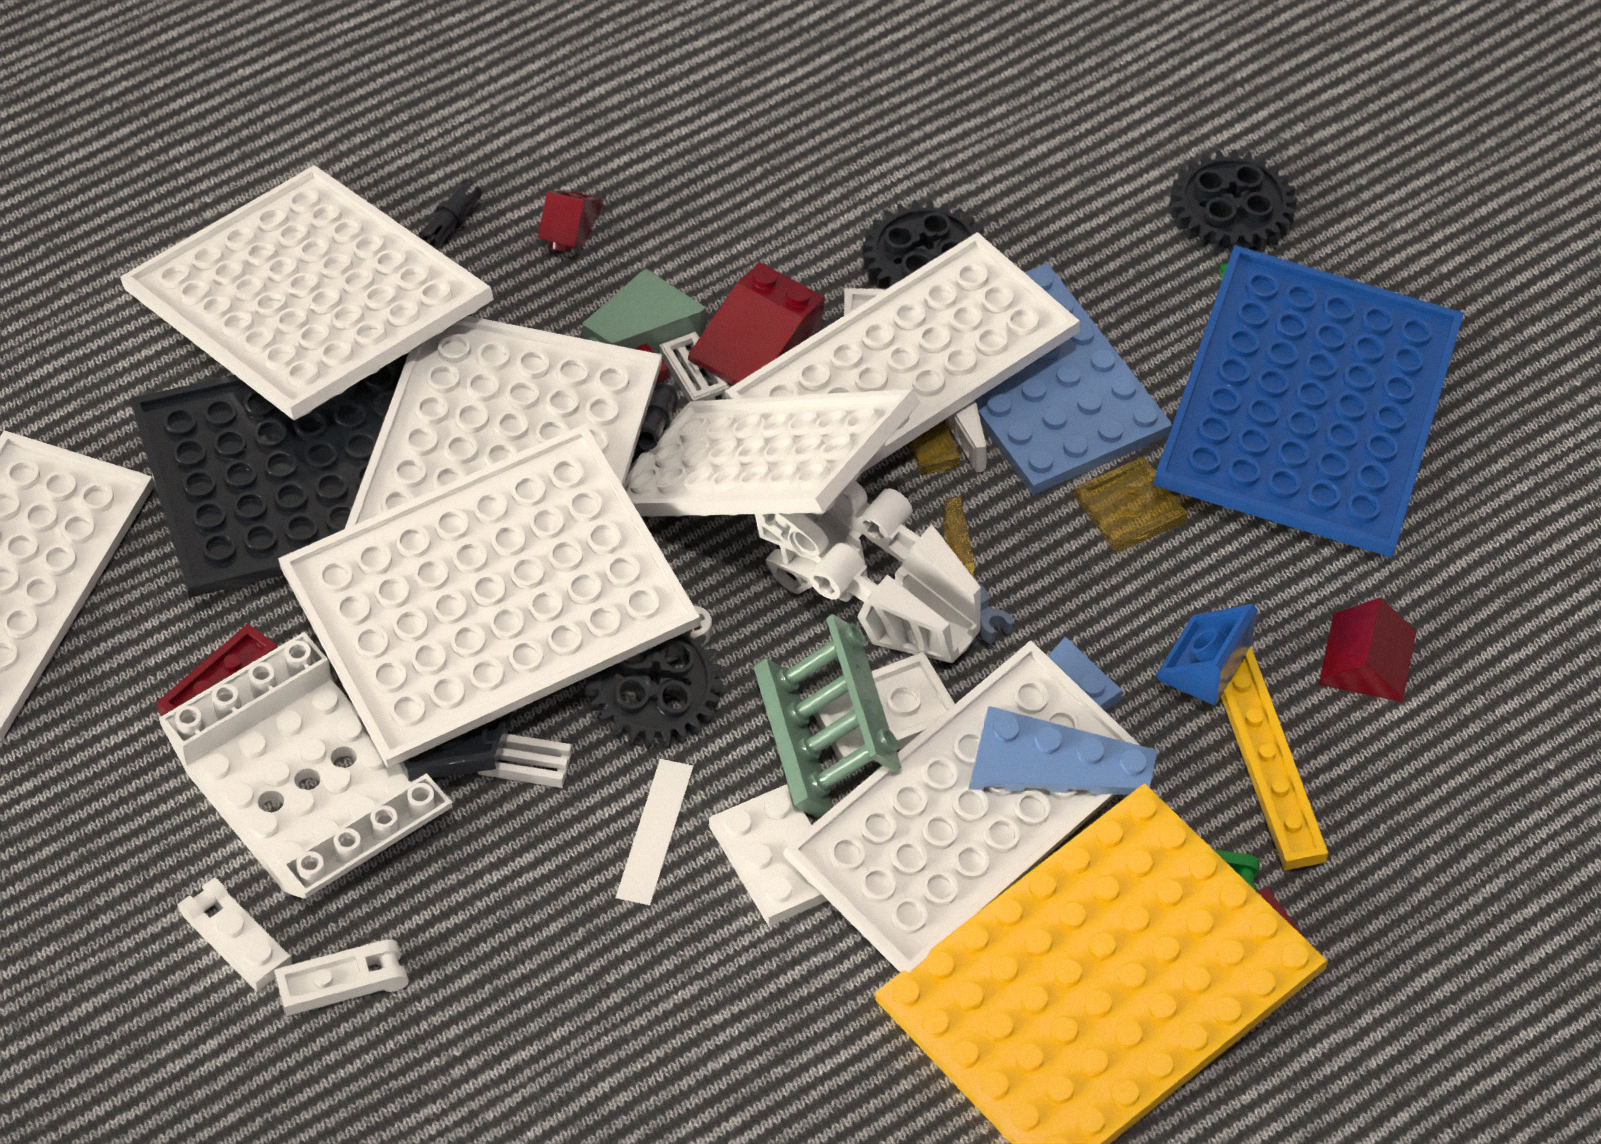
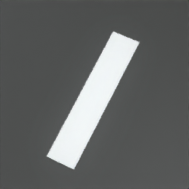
[616,759,693,905]

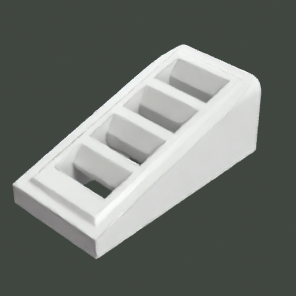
[944,400,986,472]

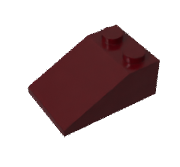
[688,262,825,385]

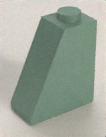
[582,268,706,354]

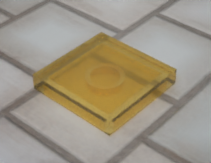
[1073,457,1187,554]

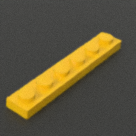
[1221,647,1328,871]

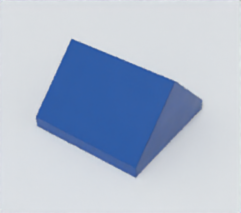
[1156,604,1258,706]

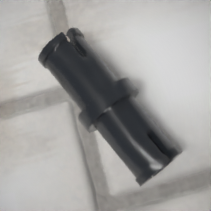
[418,179,483,250]
[637,384,678,449]

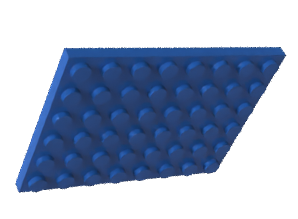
[1153,245,1464,558]

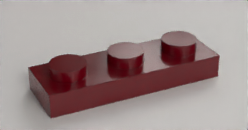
[156,623,278,716]

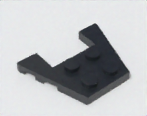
[399,710,515,781]

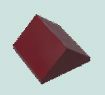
[1318,597,1417,702]

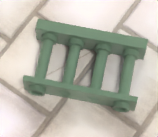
[753,614,902,819]

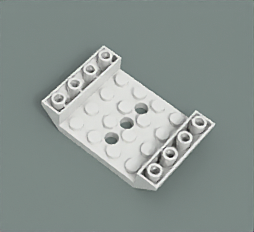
[159,632,452,899]

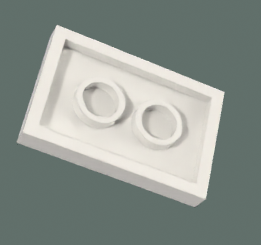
[808,652,955,760]
[709,784,828,926]

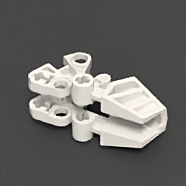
[755,481,981,663]

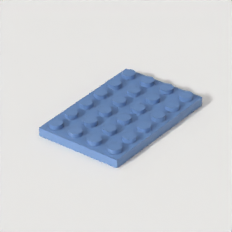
[975,263,1171,495]

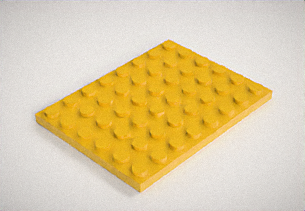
[875,783,1327,1144]

